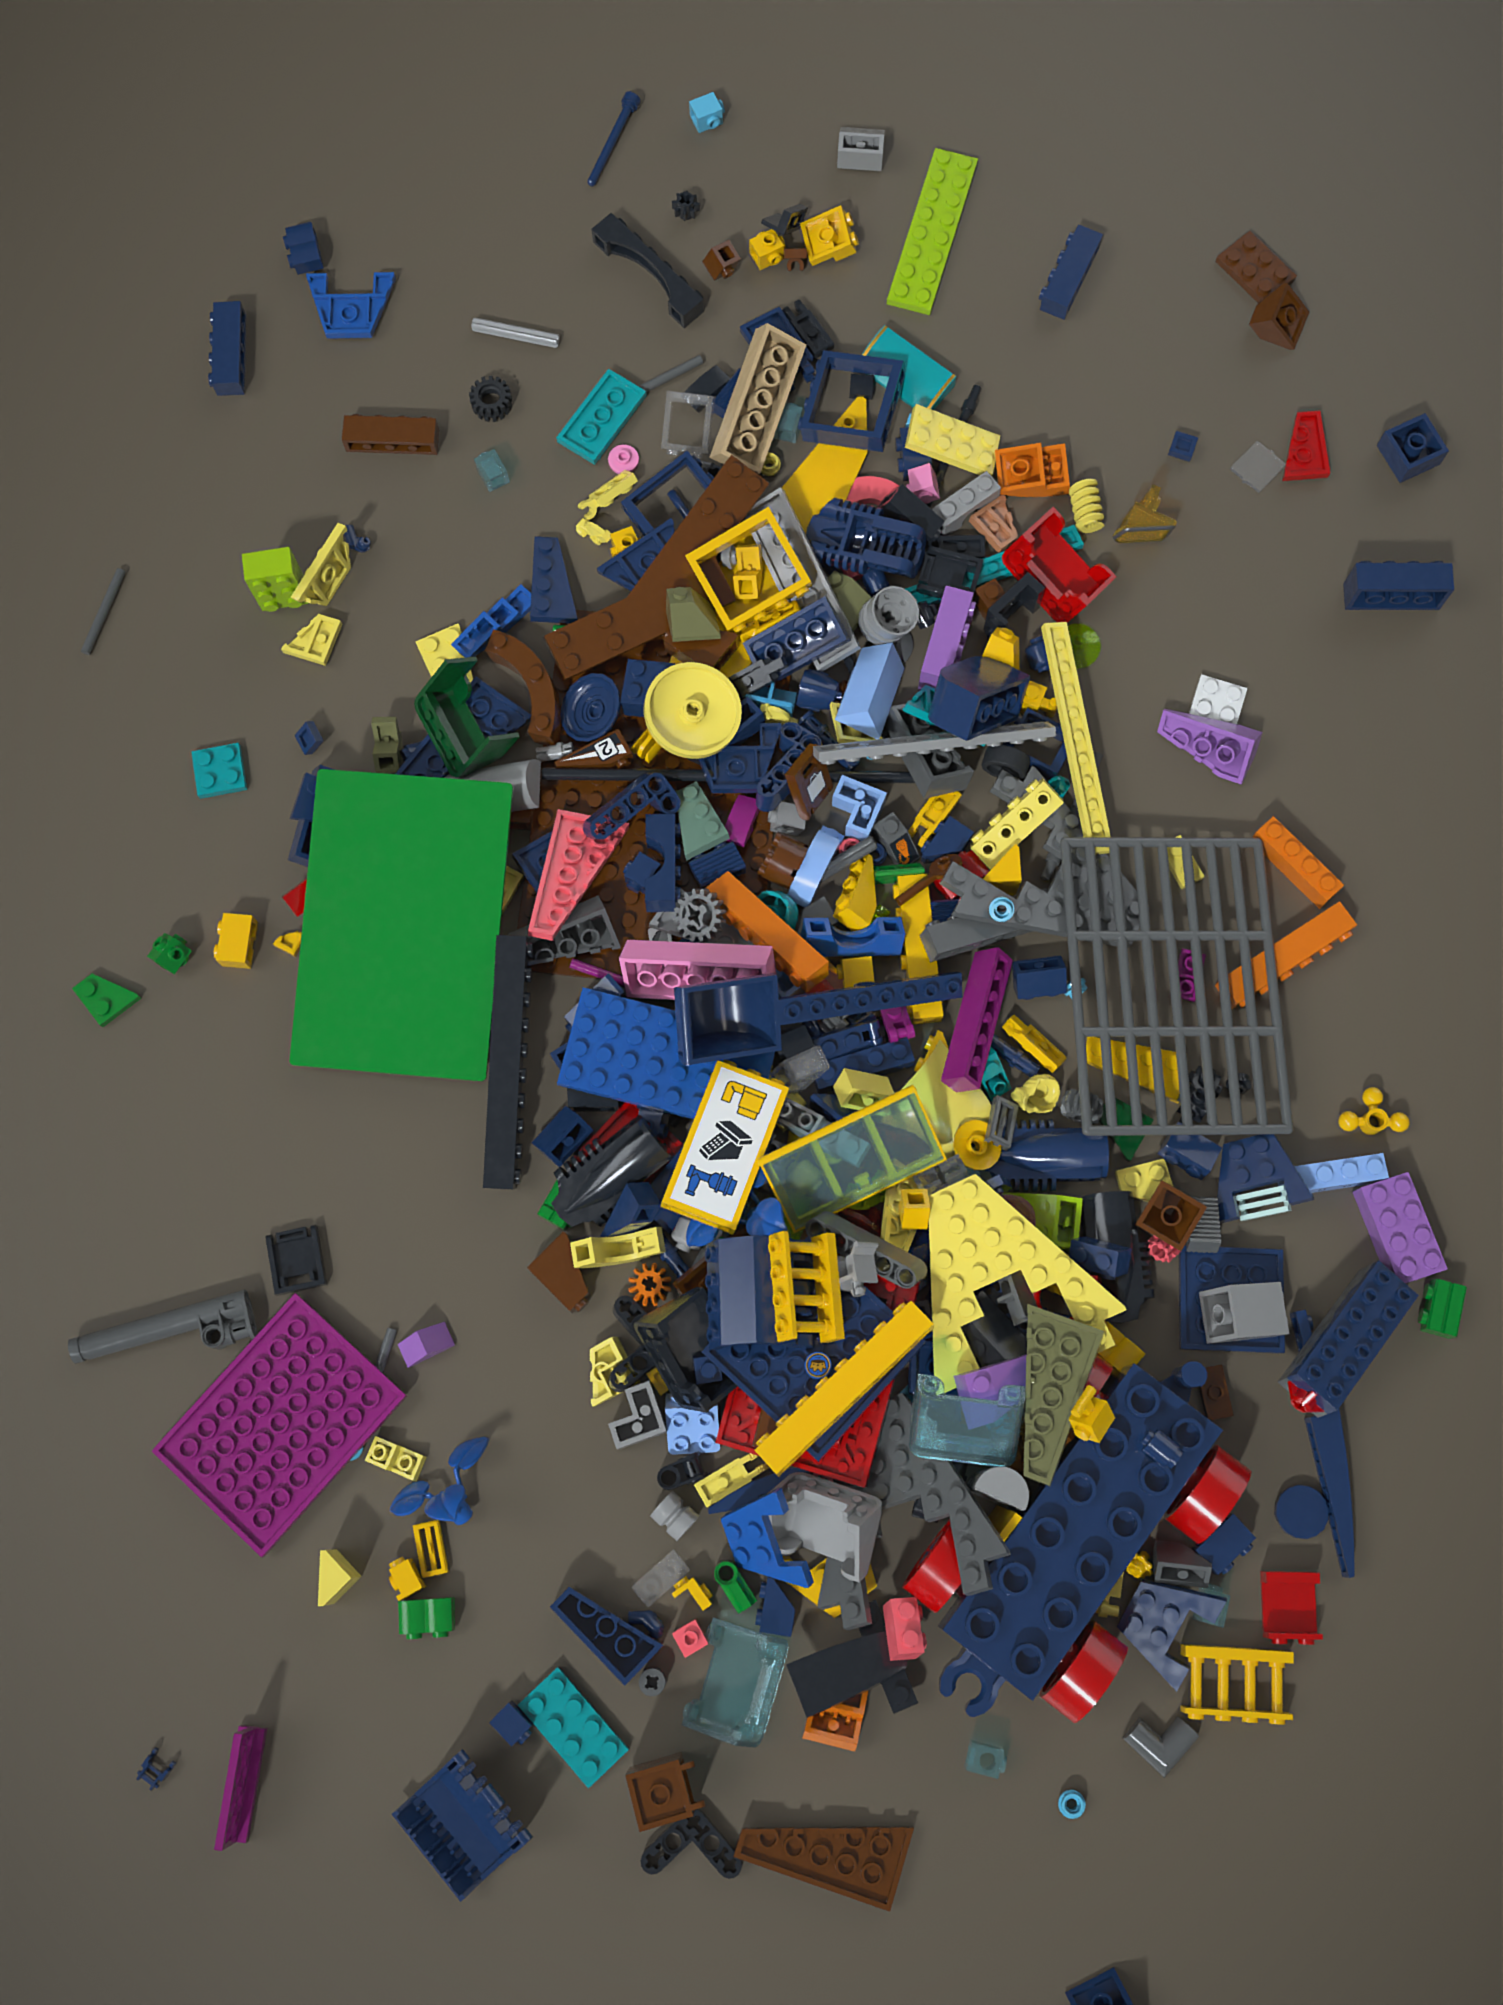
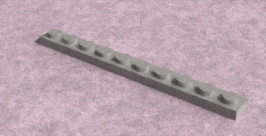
[813,721,1056,764]

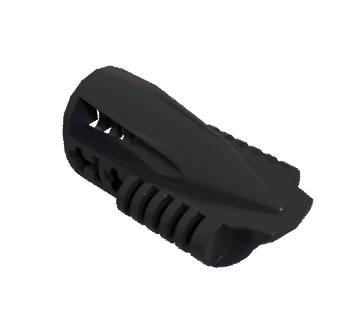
[551,1115,674,1227]
[1081,1191,1155,1323]

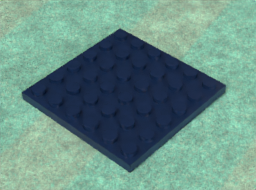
[702,1236,926,1462]

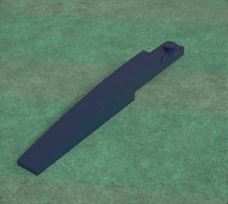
[1290,1310,1355,1578]

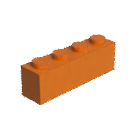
[1252,816,1344,909]

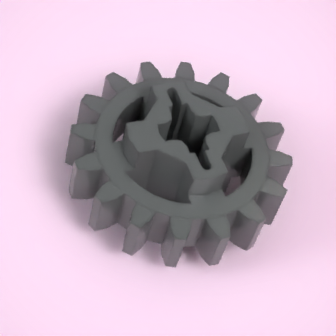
[674,889,726,942]

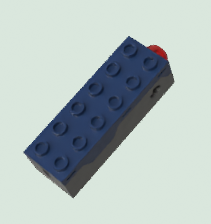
[1278,1260,1419,1418]

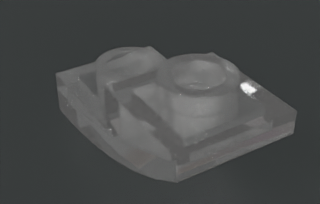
[631,1550,690,1608]

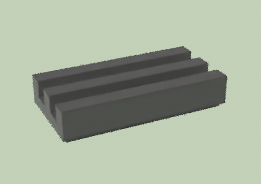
[984,1095,1019,1151]

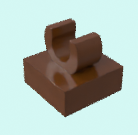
[784,248,807,271]

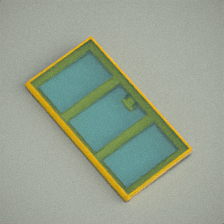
[757,1085,947,1233]

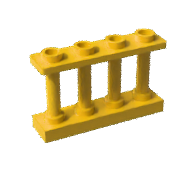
[768,1231,845,1343]
[1180,1644,1294,1725]

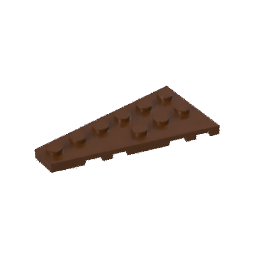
[733,1827,914,1912]

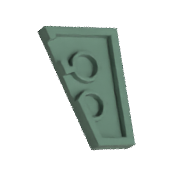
[676,781,730,861]

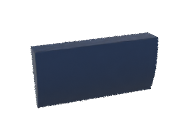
[743,596,851,687]

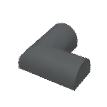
[1123,1716,1199,1778]

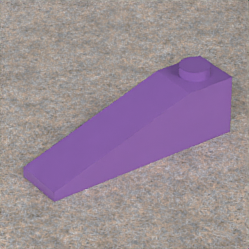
[1157,709,1263,784]
[954,1354,1027,1428]

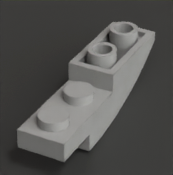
[777,1097,871,1167]

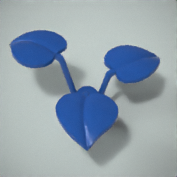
[686,1154,787,1247]
[389,1437,489,1525]

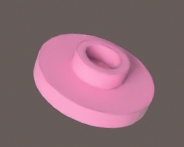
[608,445,639,474]

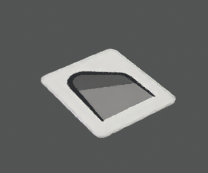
[648,928,672,942]

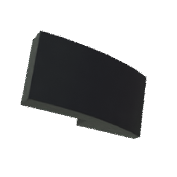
[681,365,731,413]

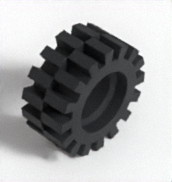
[469,376,512,422]

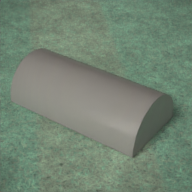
[445,759,541,812]
[966,1467,1029,1511]

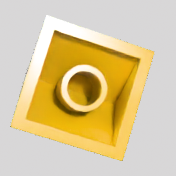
[983,844,1022,895]

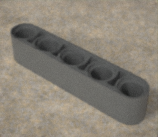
[805,1211,927,1289]

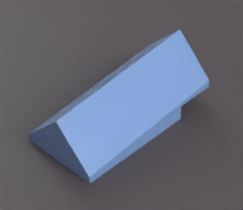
[835,642,904,739]

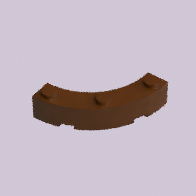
[485,629,562,746]

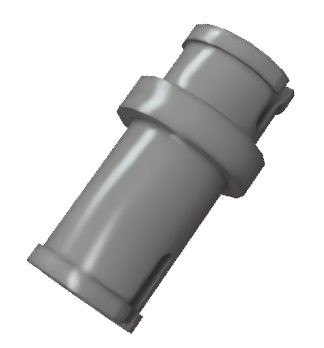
[536,742,574,763]

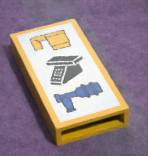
[660,1060,789,1235]

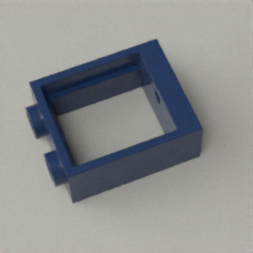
[1002,708,1067,780]

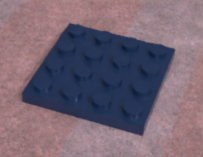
[1178,1246,1285,1354]

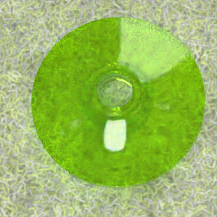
[1067,624,1101,669]

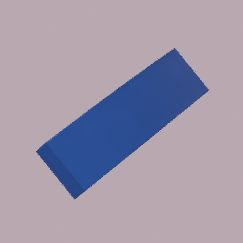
[451,584,531,658]

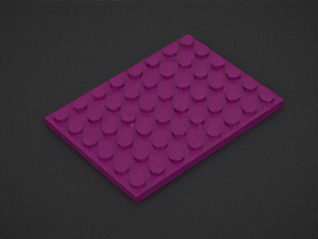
[151,1293,407,1557]

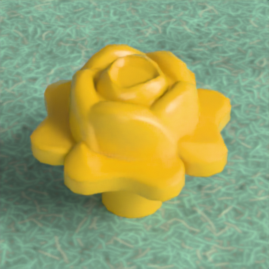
[1126,1551,1153,1579]

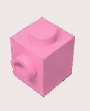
[906,463,940,504]

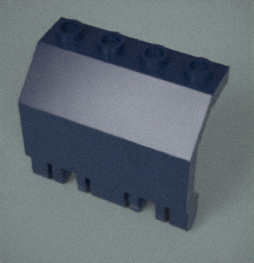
[705,1236,814,1350]
[392,1749,533,1902]

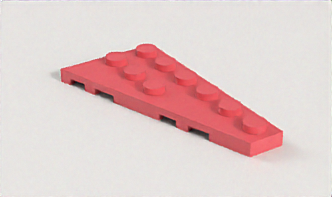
[528,809,629,941]

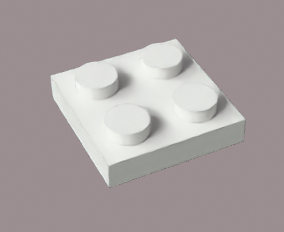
[1189,674,1247,724]

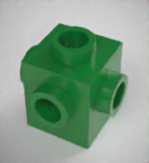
[147,933,192,975]

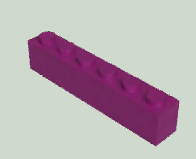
[941,947,1013,1093]

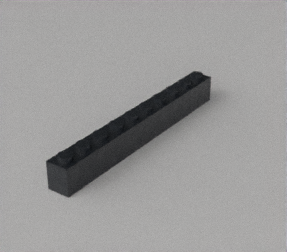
[483,935,534,1190]

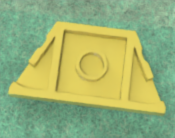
[291,523,351,606]

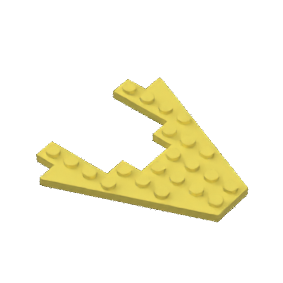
[928,1174,1126,1397]

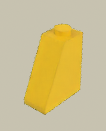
[982,627,1020,670]

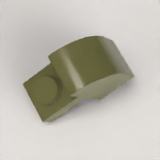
[371,716,402,773]

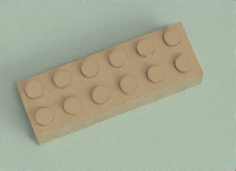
[709,323,806,474]

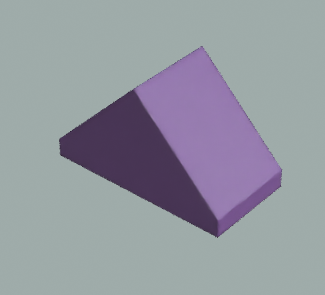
[398,1322,455,1368]

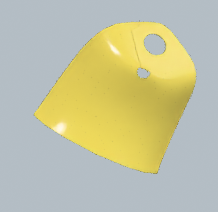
[871,1040,991,1164]

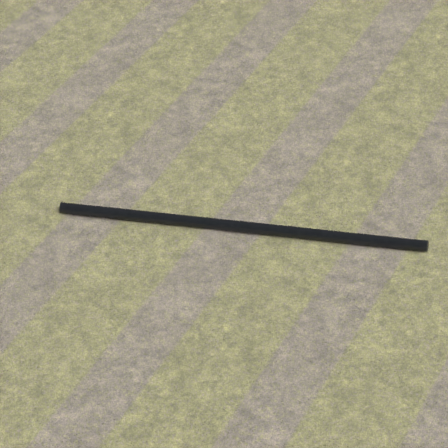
[542,768,915,783]

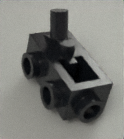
[1177,1066,1223,1123]

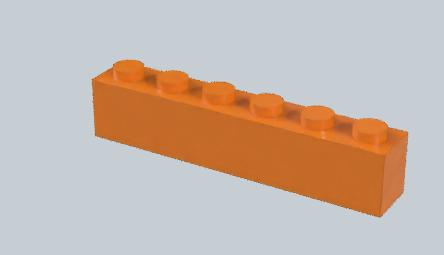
[706,871,829,993]
[1215,901,1357,1009]

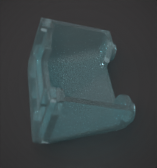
[909,1374,1025,1467]
[682,1617,788,1748]

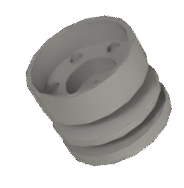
[858,586,919,645]

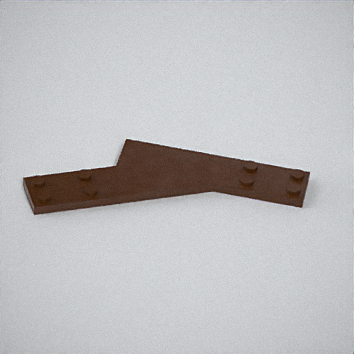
[544,454,769,681]

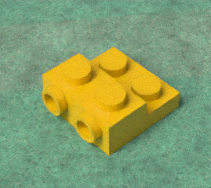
[800,205,859,266]

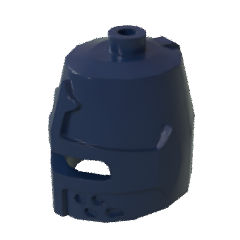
[796,669,843,712]

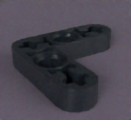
[608,1295,655,1392]
[640,1809,742,1879]

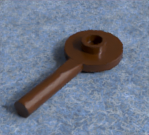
[895,854,963,906]

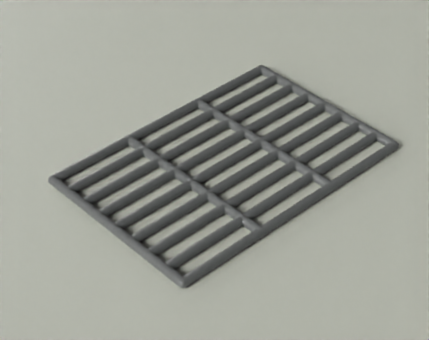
[1060,837,1293,1136]

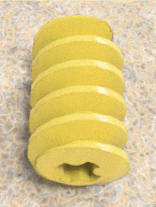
[1069,479,1104,533]

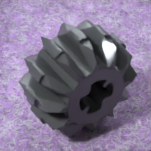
[1060,1089,1104,1125]

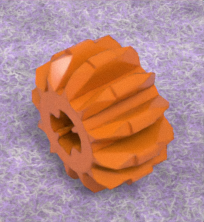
[629,1263,671,1307]

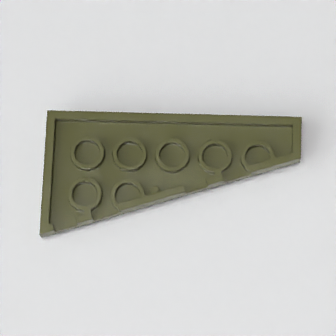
[1024,1304,1105,1487]

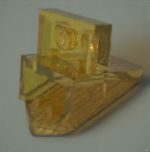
[1113,484,1177,543]

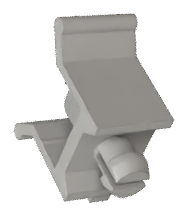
[837,1241,878,1297]

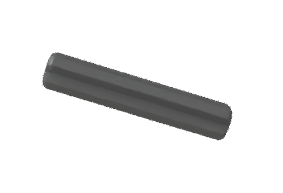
[821,836,877,882]

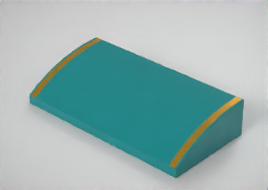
[862,325,956,410]

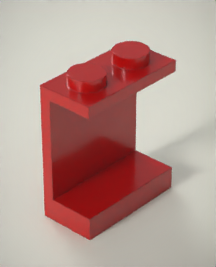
[1260,1571,1323,1645]

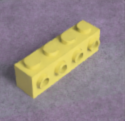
[970,778,1064,869]

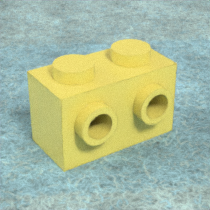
[833,1068,894,1116]

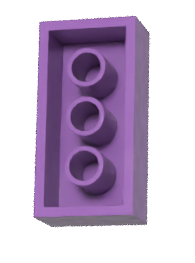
[918,586,976,691]
[1353,1172,1448,1283]

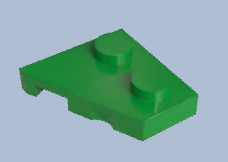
[72,974,141,1027]

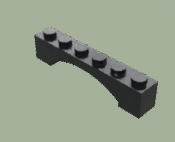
[591,213,704,328]

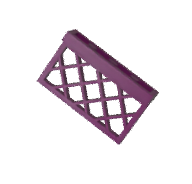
[214,1725,267,1851]

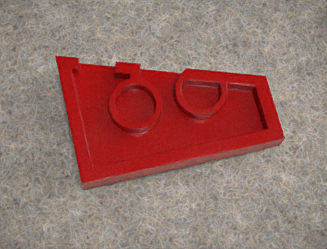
[1282,410,1330,481]

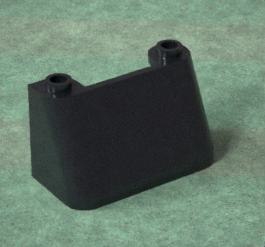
[634,1287,738,1413]

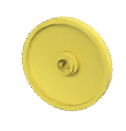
[644,662,742,759]

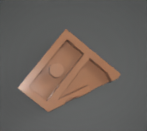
[969,495,1018,553]

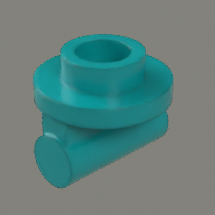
[1048,776,1070,799]

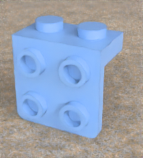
[665,1393,720,1455]

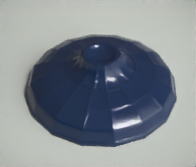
[561,673,621,742]

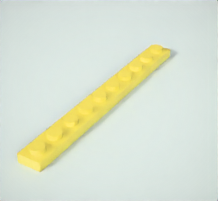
[1041,622,1111,855]

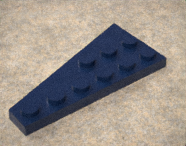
[395,677,531,778]

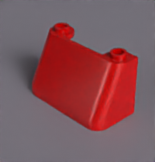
[1002,506,1117,623]

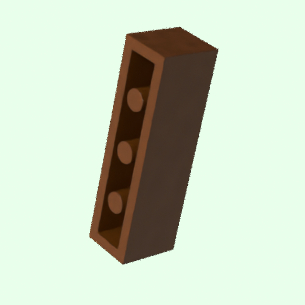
[342,414,440,455]

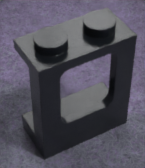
[983,572,1045,639]

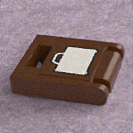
[785,743,833,820]

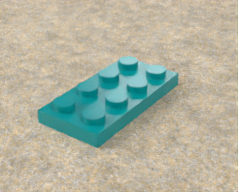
[556,369,647,465]
[518,1666,629,1789]

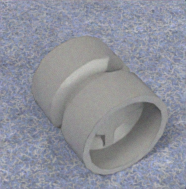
[650,1490,699,1541]

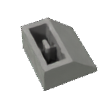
[837,127,885,171]

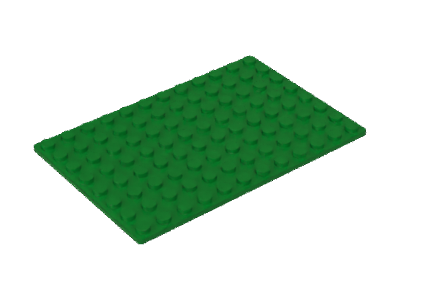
[289,769,513,1081]

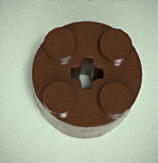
[757,831,809,890]

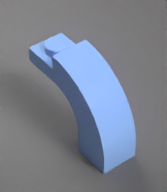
[788,826,845,908]

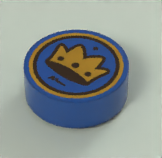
[805,1352,832,1380]

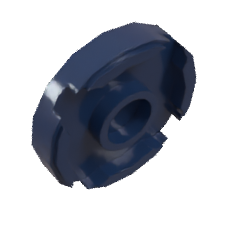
[1274,1485,1329,1539]

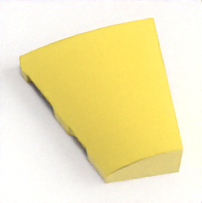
[590,1337,641,1407]

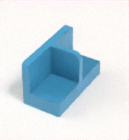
[745,682,797,717]

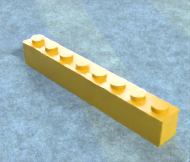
[755,1301,934,1477]

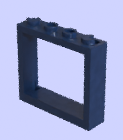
[798,350,905,452]
[621,451,745,536]

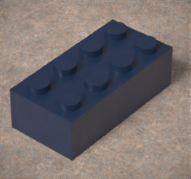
[1343,561,1454,610]

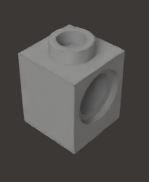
[768,802,805,836]

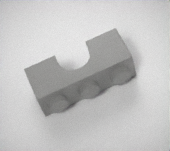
[932,471,1001,536]

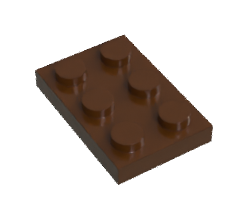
[1215,231,1297,304]

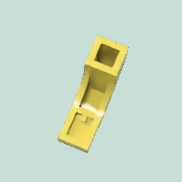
[570,1227,666,1268]

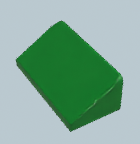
[873,863,925,885]

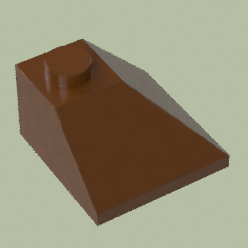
[1249,283,1309,350]
[1136,1180,1207,1251]

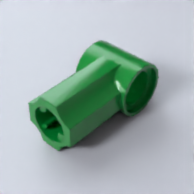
[714,1559,758,1614]

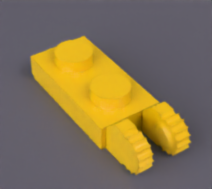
[908,791,962,847]

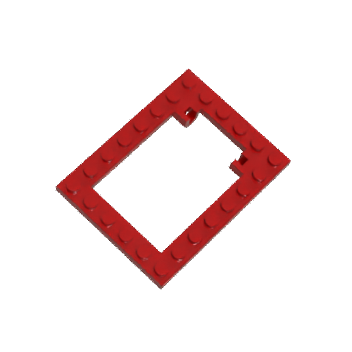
[715,1275,921,1488]

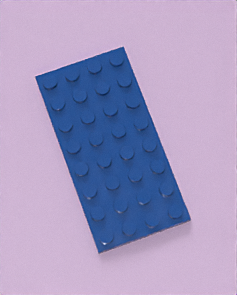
[557,987,775,1119]

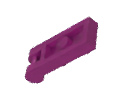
[879,1006,915,1043]

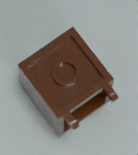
[625,1752,705,1832]

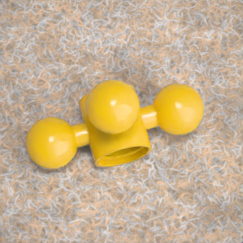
[1338,1087,1410,1135]

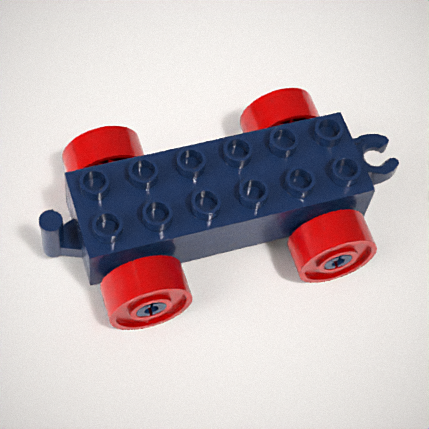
[902,1354,1252,1723]

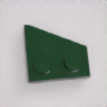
[1099,1098,1154,1162]

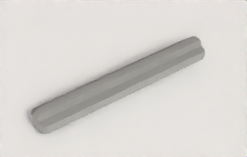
[471,317,560,348]

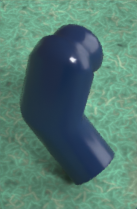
[344,524,371,553]
[628,1610,664,1639]

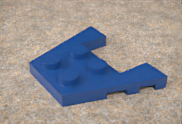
[306,272,396,338]
[721,1487,814,1588]

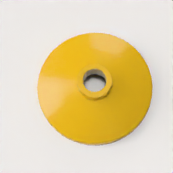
[953,1120,1001,1170]

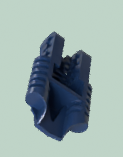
[806,497,926,579]
[983,1119,1109,1192]

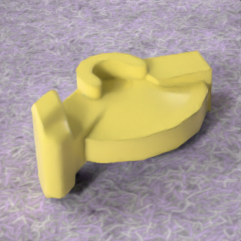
[576,518,611,545]
[760,703,798,727]

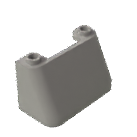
[767,1472,882,1582]

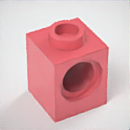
[672,1618,709,1658]

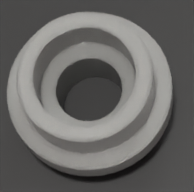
[721,545,737,569]

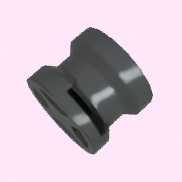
[639,1667,666,1696]

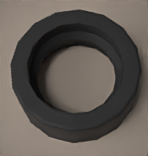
[981,745,1030,780]

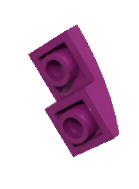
[725,794,760,847]
[1170,948,1206,1002]

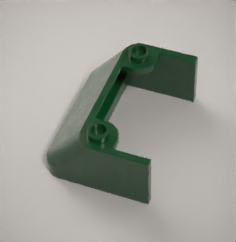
[414,657,520,778]

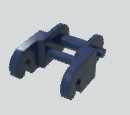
[136,1747,176,1791]

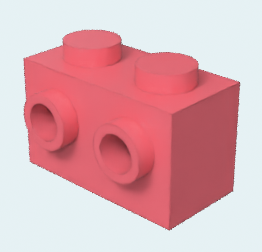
[883,1597,927,1661]

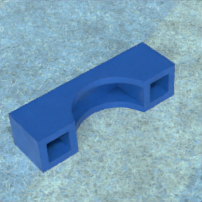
[801,917,905,957]

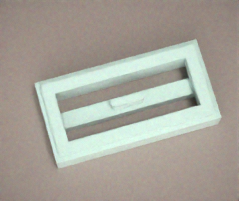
[1236,1185,1292,1221]

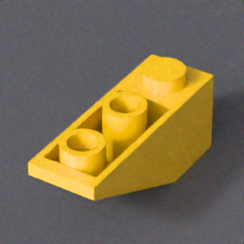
[833,854,877,932]

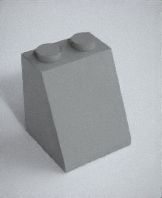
[1199,1282,1289,1344]

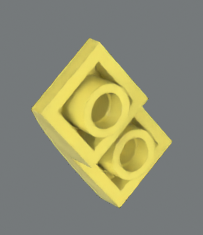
[365,1436,427,1482]

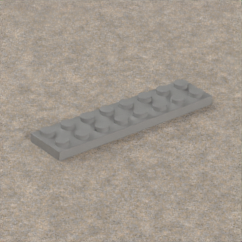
[744,487,861,672]

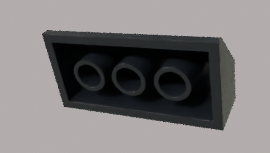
[961,1290,1027,1407]

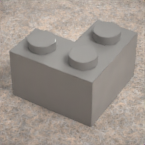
[608,1381,667,1450]

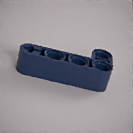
[756,722,821,812]
[583,773,681,840]

